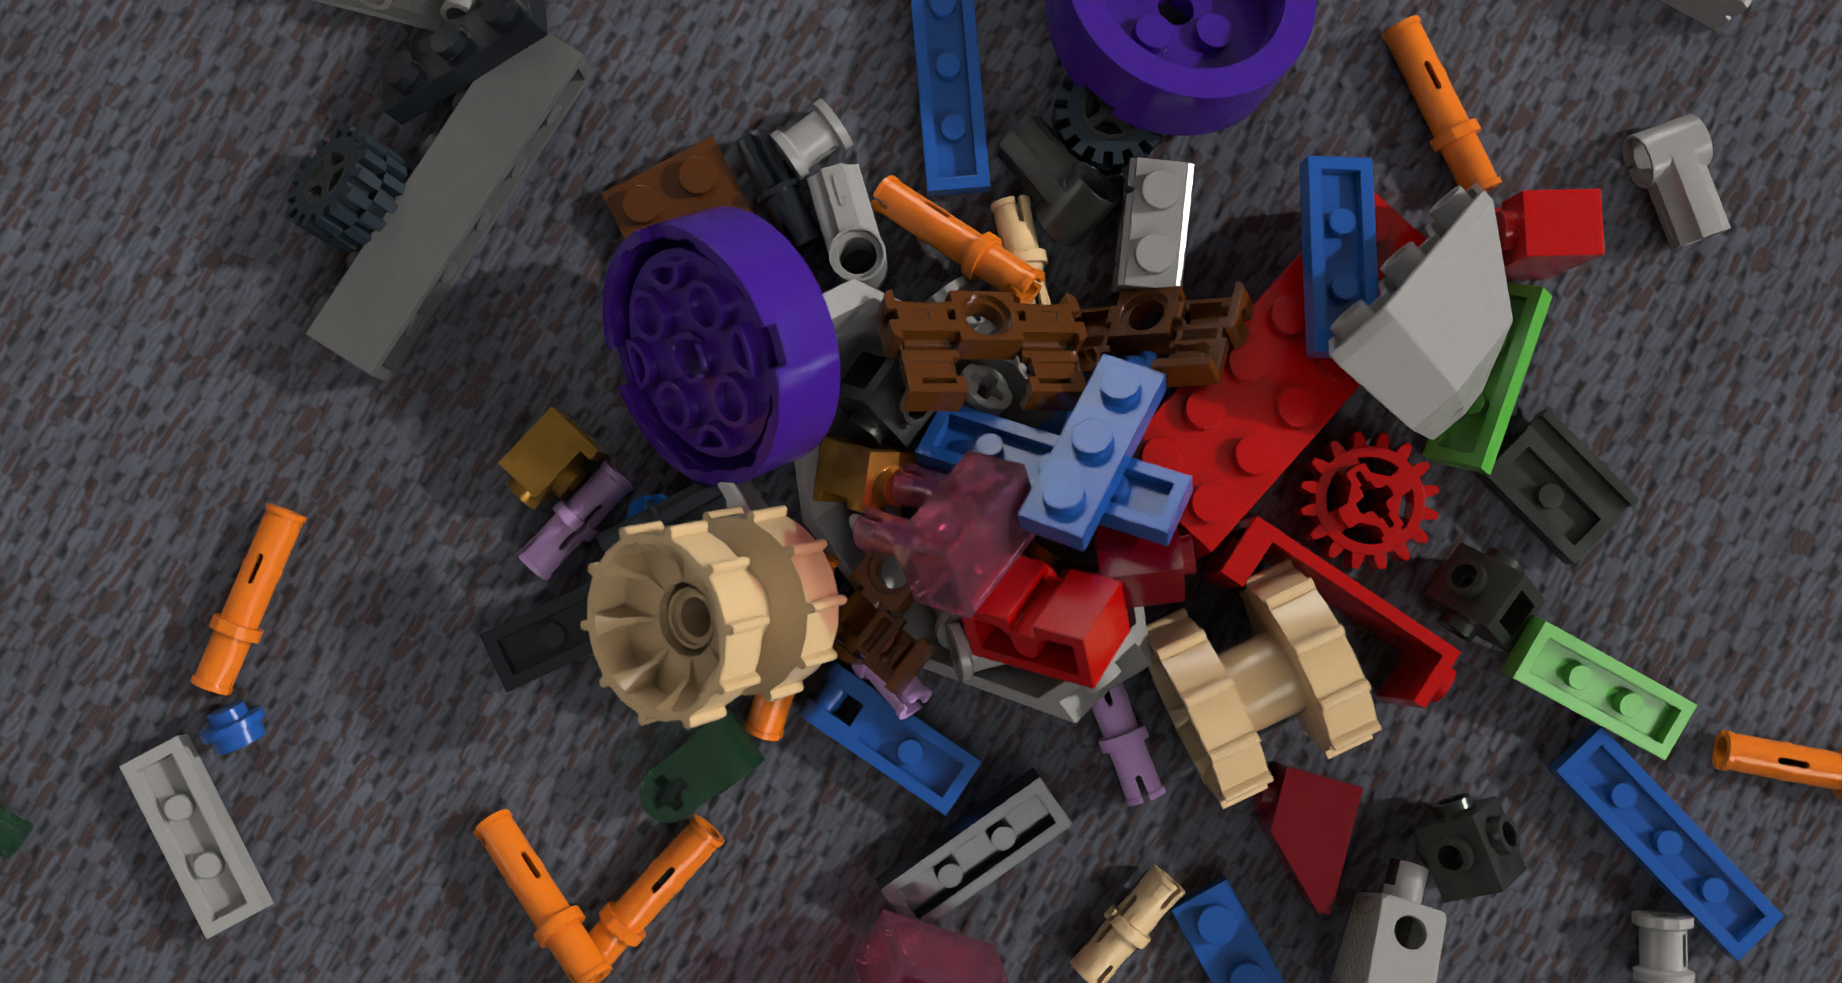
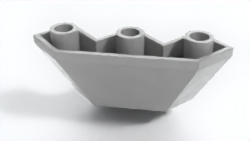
[1328,182,1513,440]

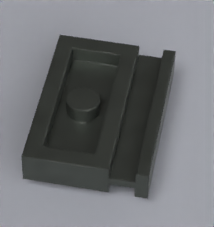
[1476,408,1640,565]

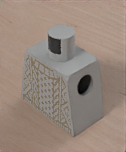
[1330,858,1447,983]

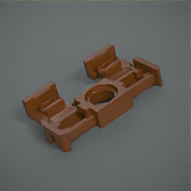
[1059,281,1254,387]
[876,289,1087,412]
[832,474,1016,694]

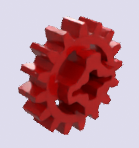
[1295,432,1439,570]

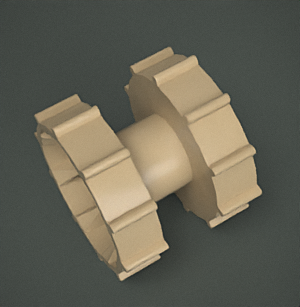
[580,505,847,729]
[1146,558,1382,809]

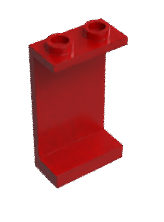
[1197,516,1461,708]

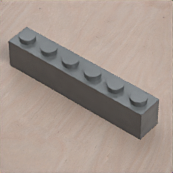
[305,32,594,383]

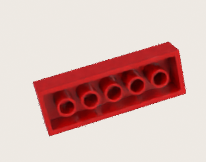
[1132,192,1427,560]

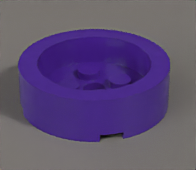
[1046,0,1316,136]
[602,206,840,486]

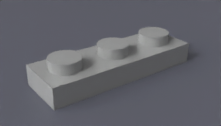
[119,734,274,940]

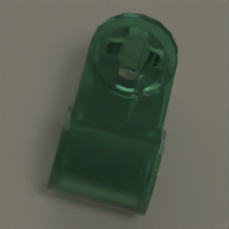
[639,708,766,823]

